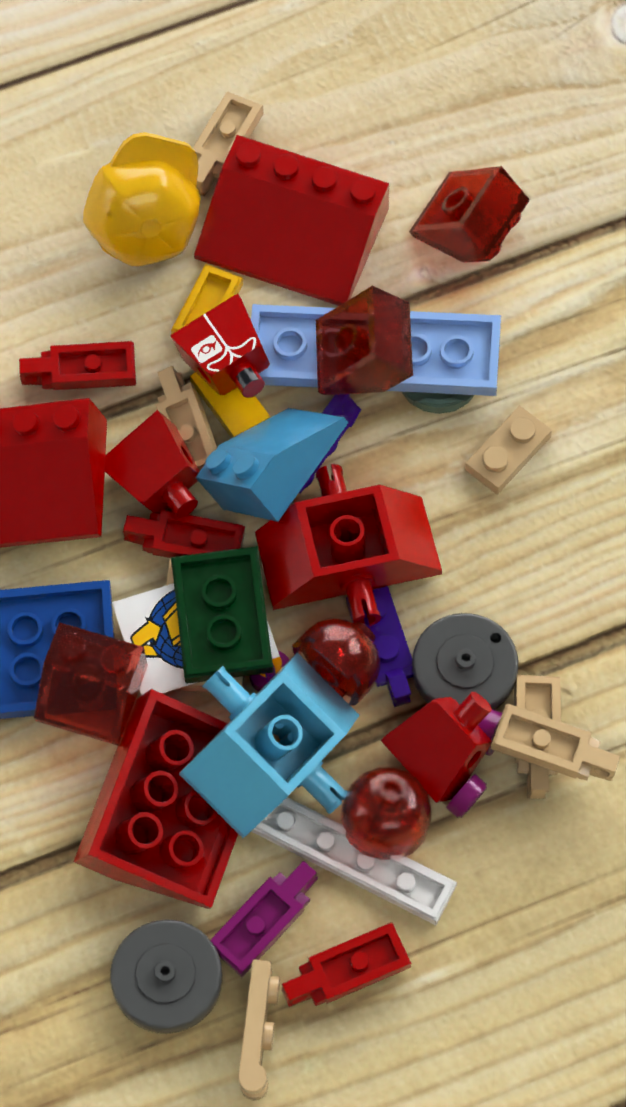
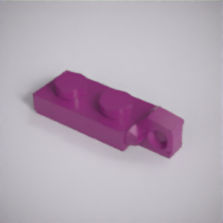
[211,861,318,977]

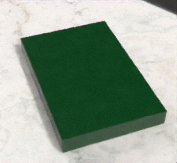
[171,546,274,684]

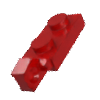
[19,341,136,390]
[123,509,245,558]
[282,922,412,1007]

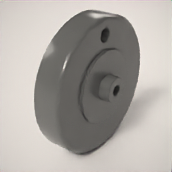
[412,613,518,710]
[110,920,223,1034]

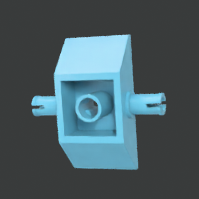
[179,652,360,838]

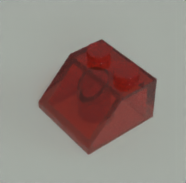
[409,166,530,263]
[316,285,413,395]
[34,622,148,746]

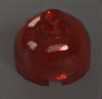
[292,618,381,706]
[340,767,432,860]

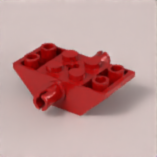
[255,464,442,628]

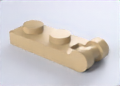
[239,959,280,1100]

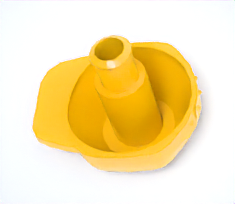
[83,132,200,266]

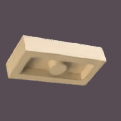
[465,405,552,495]

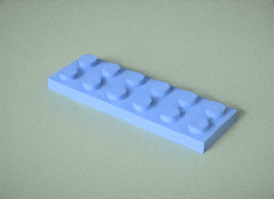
[251,304,501,396]

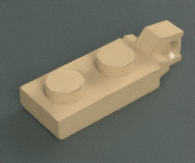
[193,92,264,196]
[155,366,217,471]
[514,675,561,799]
[490,704,620,781]

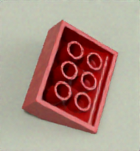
[194,135,389,308]
[0,398,107,548]
[73,689,238,909]

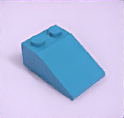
[195,408,348,522]

